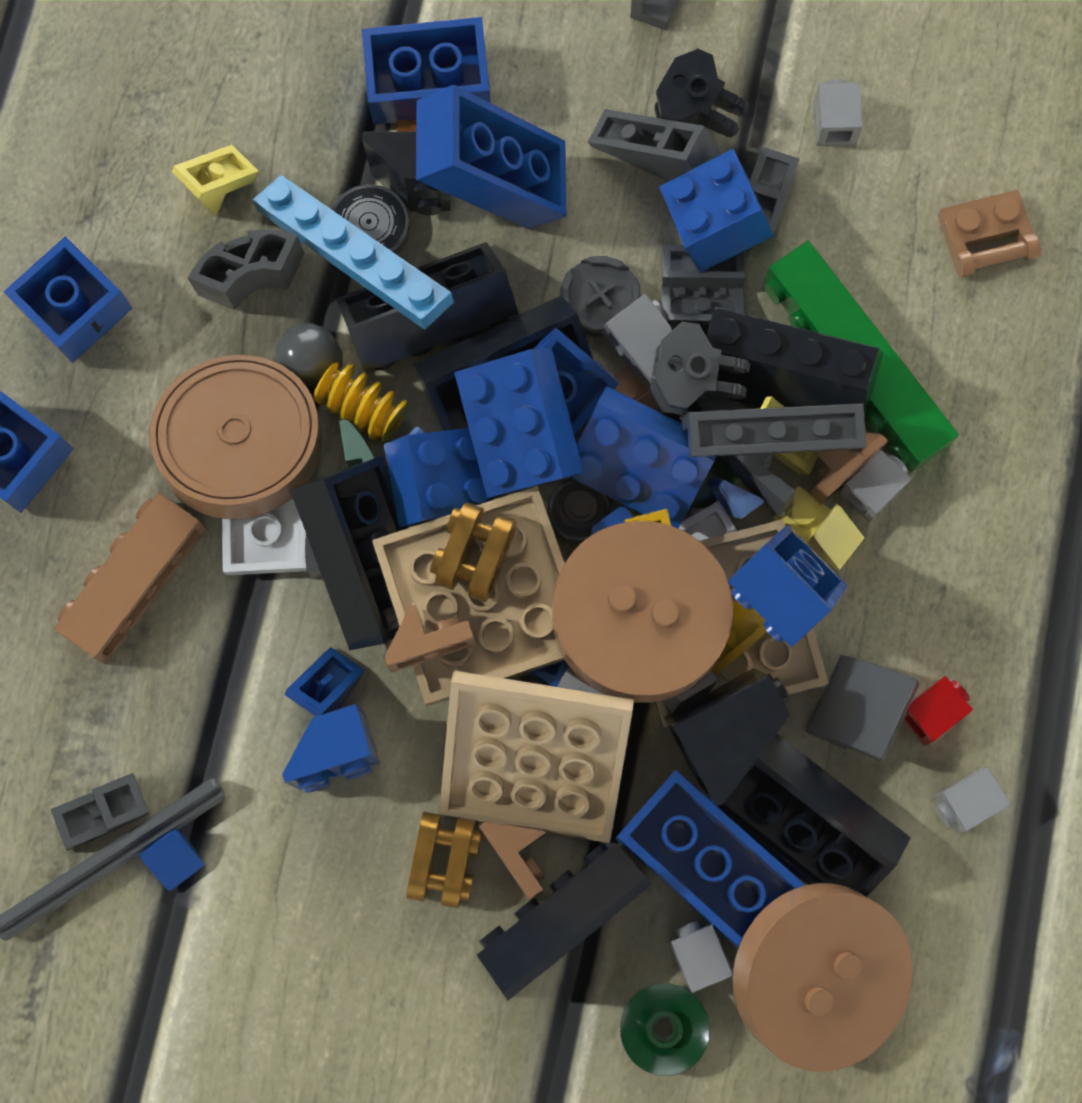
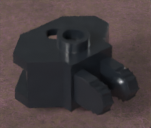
[654,48,751,138]

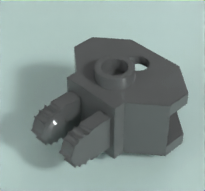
[650,322,750,416]

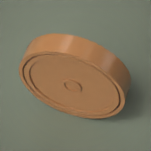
[149,355,323,519]
[552,521,733,703]
[733,883,913,1072]

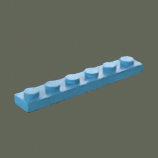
[253,175,454,330]

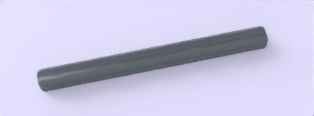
[0,778,225,941]

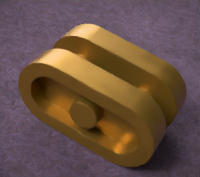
[430,502,517,602]
[406,811,482,908]

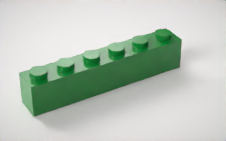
[764,240,959,473]

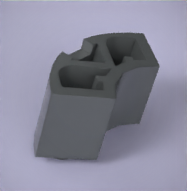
[188,229,305,310]

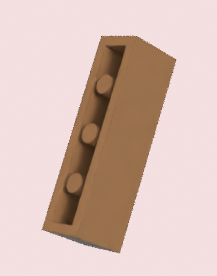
[54,492,207,664]

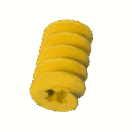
[313,362,409,443]

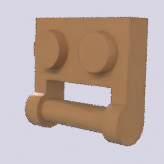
[938,189,1041,277]

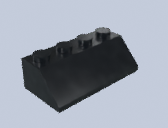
[336,242,519,372]
[413,295,593,431]
[706,307,884,420]
[290,456,408,650]
[712,733,911,897]
[477,842,652,1000]

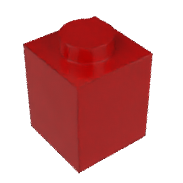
[903,676,973,746]

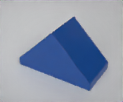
[284,647,365,717]

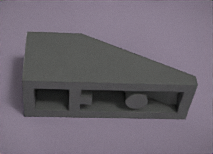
[588,109,721,181]

